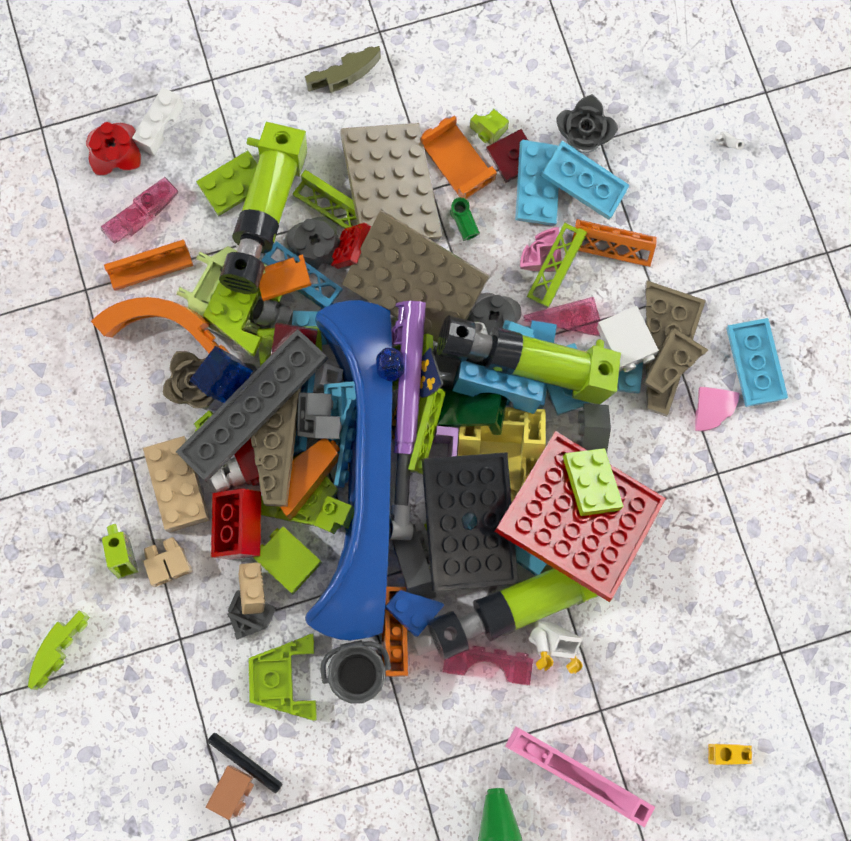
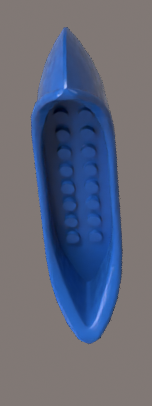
[305,300,392,641]

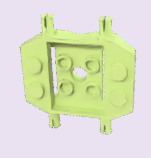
[176,246,267,340]

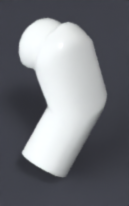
[715,131,744,150]

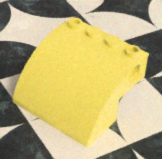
[457,407,546,502]

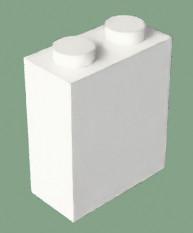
[597,306,659,372]

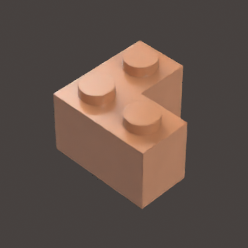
[205,765,254,820]

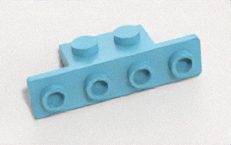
[328,404,357,488]

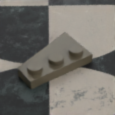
[643,328,708,394]

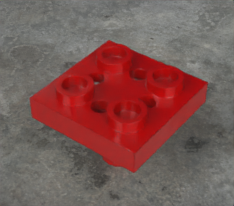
[331,222,371,269]

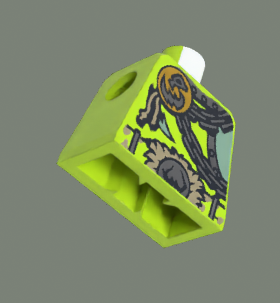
[102,524,139,579]

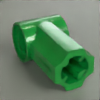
[450,197,480,241]

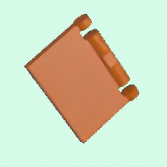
[259,254,311,301]

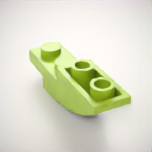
[28,610,90,690]

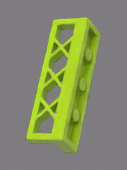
[293,169,357,229]
[527,222,587,308]
[408,388,446,475]

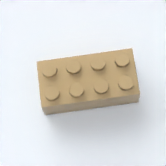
[143,436,210,533]

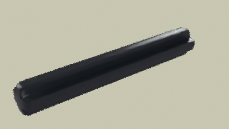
[208,733,283,793]

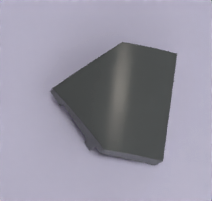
[227,590,277,640]

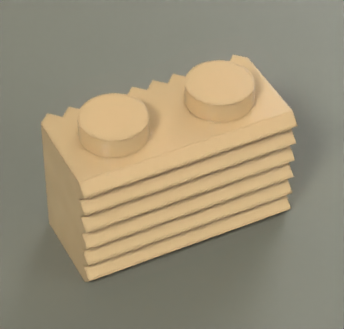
[238,563,265,615]

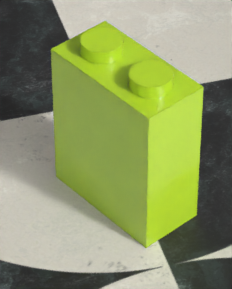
[254,526,322,595]

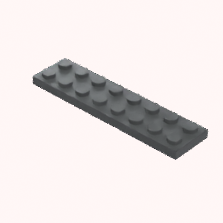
[176,329,328,482]

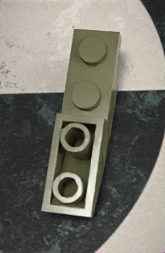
[305,46,381,93]

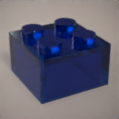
[190,346,253,403]

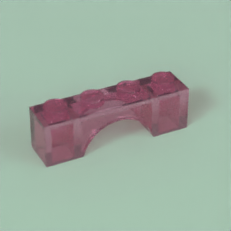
[442,646,533,686]

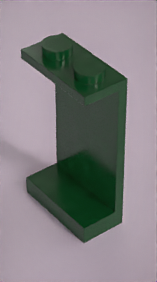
[437,389,507,435]

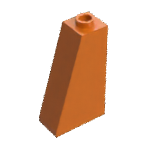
[280,438,340,520]

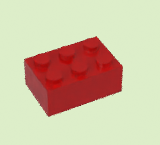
[211,488,261,560]

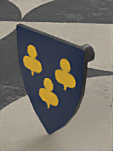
[419,348,451,398]

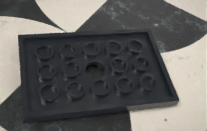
[421,452,518,592]

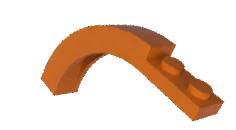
[91,297,232,366]

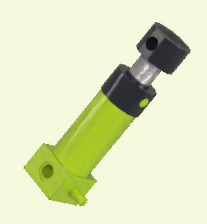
[219,121,307,294]
[437,315,621,404]
[427,568,598,660]

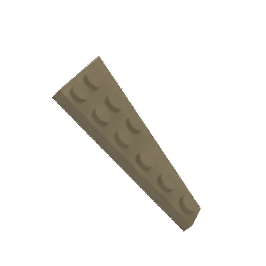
[645,280,706,417]
[238,377,302,507]

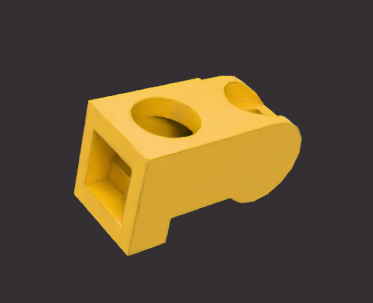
[708,744,752,765]

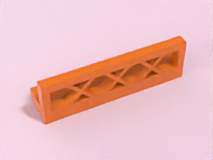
[571,219,657,267]
[104,239,194,291]

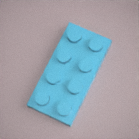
[515,140,559,226]
[540,141,630,220]
[726,318,788,407]

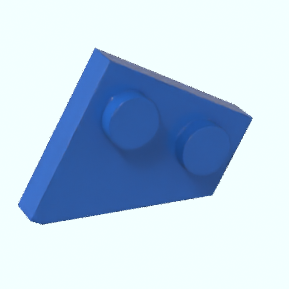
[385,590,444,637]

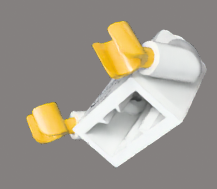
[527,621,583,674]

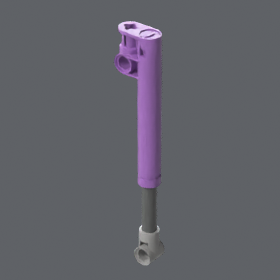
[389,301,426,540]

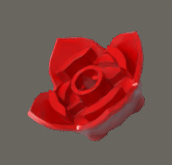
[86,122,141,176]

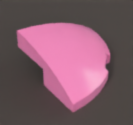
[520,227,562,272]
[695,387,740,431]

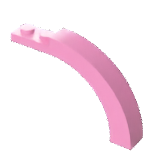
[505,727,655,828]

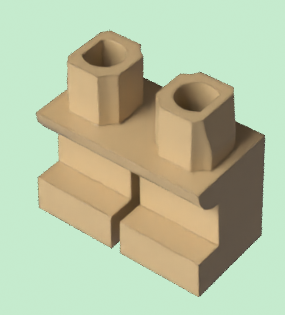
[143,537,193,587]

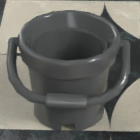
[320,640,391,704]

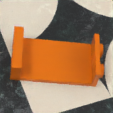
[421,115,497,199]

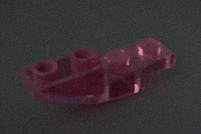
[101,177,178,244]

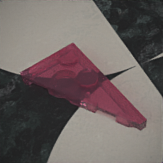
[523,297,601,337]

